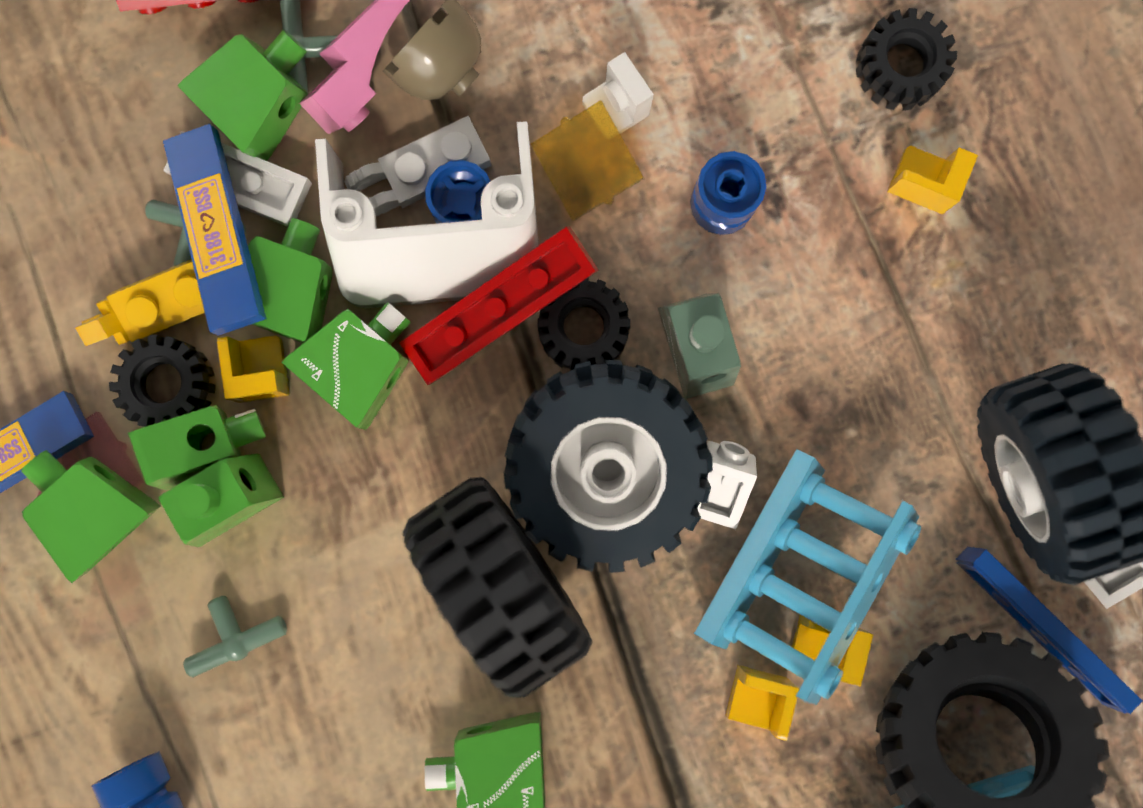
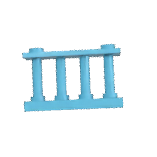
[694,449,921,705]

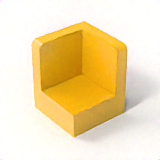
[887,146,978,214]
[217,335,290,403]
[792,615,874,687]
[725,665,800,741]

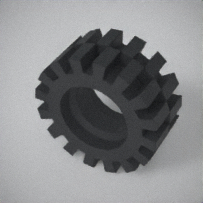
[856,8,957,111]
[538,277,630,371]
[109,335,216,427]

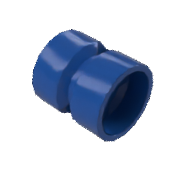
[690,151,767,235]
[425,160,491,224]
[91,751,185,808]

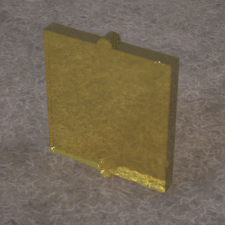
[531,100,645,221]

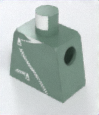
[658,293,741,399]

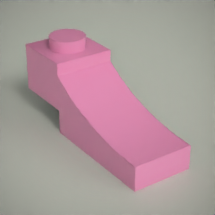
[299,0,410,134]

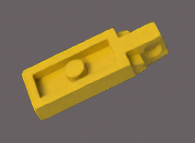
[75,259,205,346]

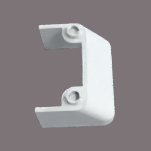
[315,121,539,308]

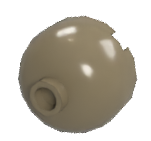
[383,0,481,100]

